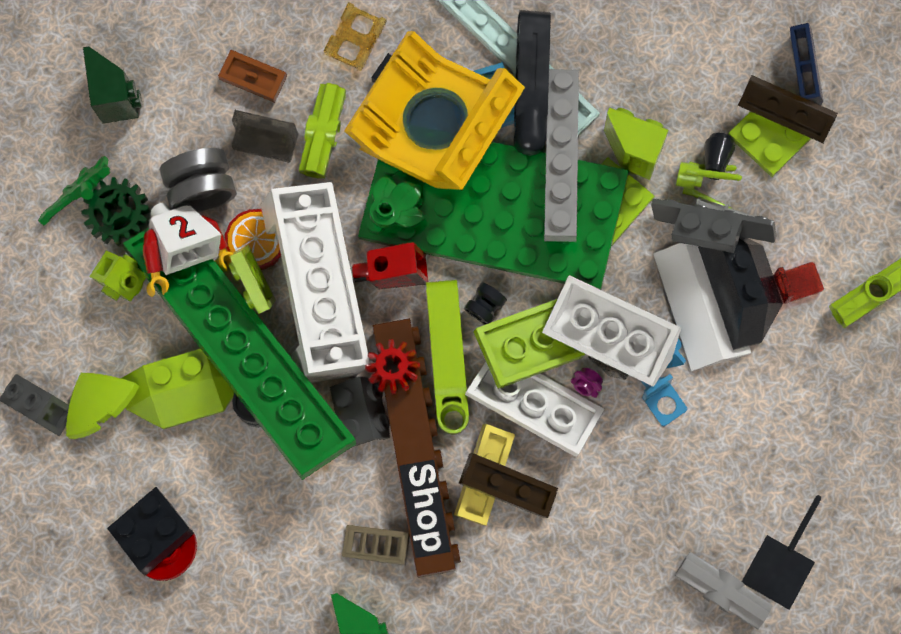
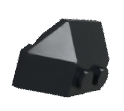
[698,237,783,350]

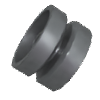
[159,148,237,212]

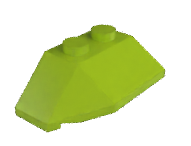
[121,349,234,429]

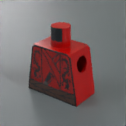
[352,242,428,290]

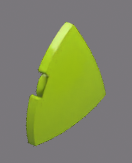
[66,372,139,439]

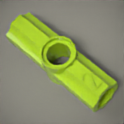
[299,83,346,179]
[829,258,901,328]

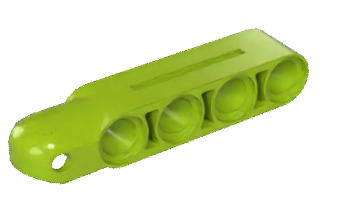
[426,280,469,435]

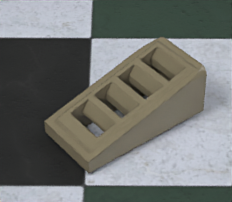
[342,525,410,566]

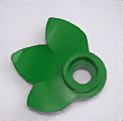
[369,175,425,228]

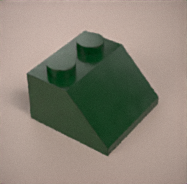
[83,46,143,124]

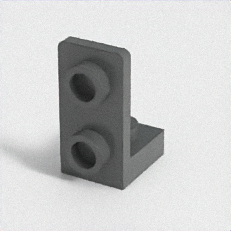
[0,374,69,436]

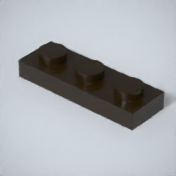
[738,75,838,144]
[458,453,558,518]

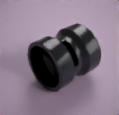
[464,282,507,325]

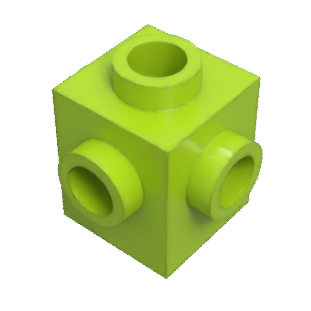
[89,250,146,302]

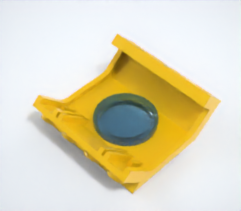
[344,31,525,190]

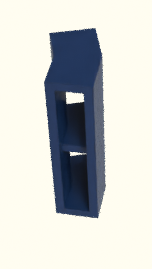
[790,23,824,105]

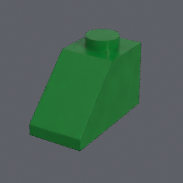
[331,593,389,634]

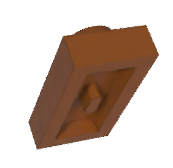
[218,50,287,103]

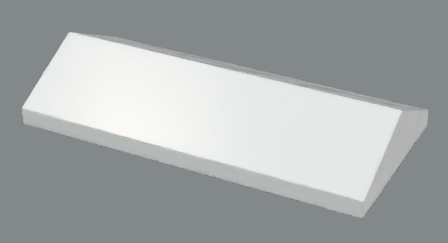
[653,243,751,372]
[542,275,681,387]
[465,362,604,457]

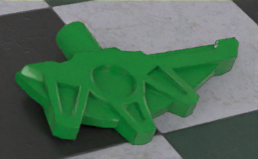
[38,156,111,226]

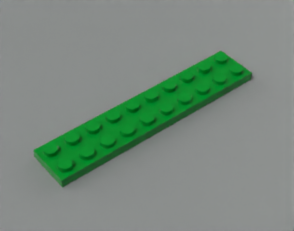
[123,228,356,480]

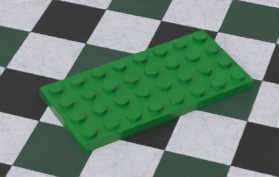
[358,125,629,290]

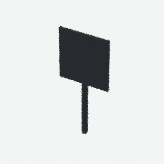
[741,495,821,610]

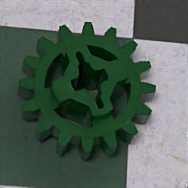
[81,177,151,246]

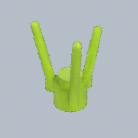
[676,162,742,209]

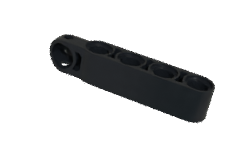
[513,10,551,156]

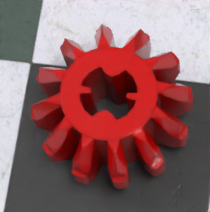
[365,339,420,395]

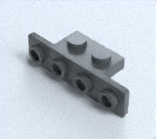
[651,199,777,253]

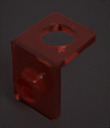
[773,262,824,304]

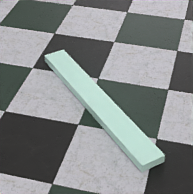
[438,0,600,136]

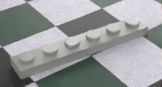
[544,69,579,242]

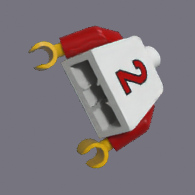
[143,203,233,297]

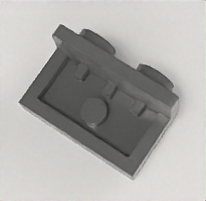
[330,377,390,447]

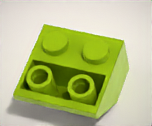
[604,107,668,180]

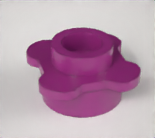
[570,368,603,398]

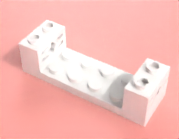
[261,182,370,383]

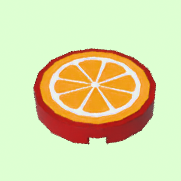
[225,209,281,270]

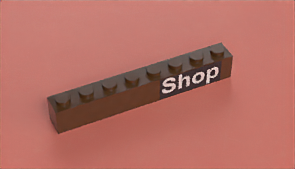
[373,318,461,578]

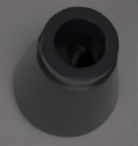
[705,132,735,180]

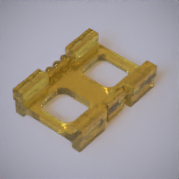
[324,2,387,71]

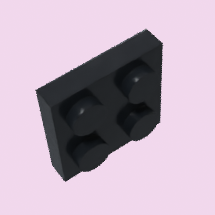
[107,487,194,576]

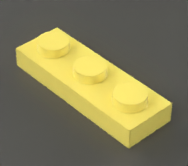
[454,424,515,526]

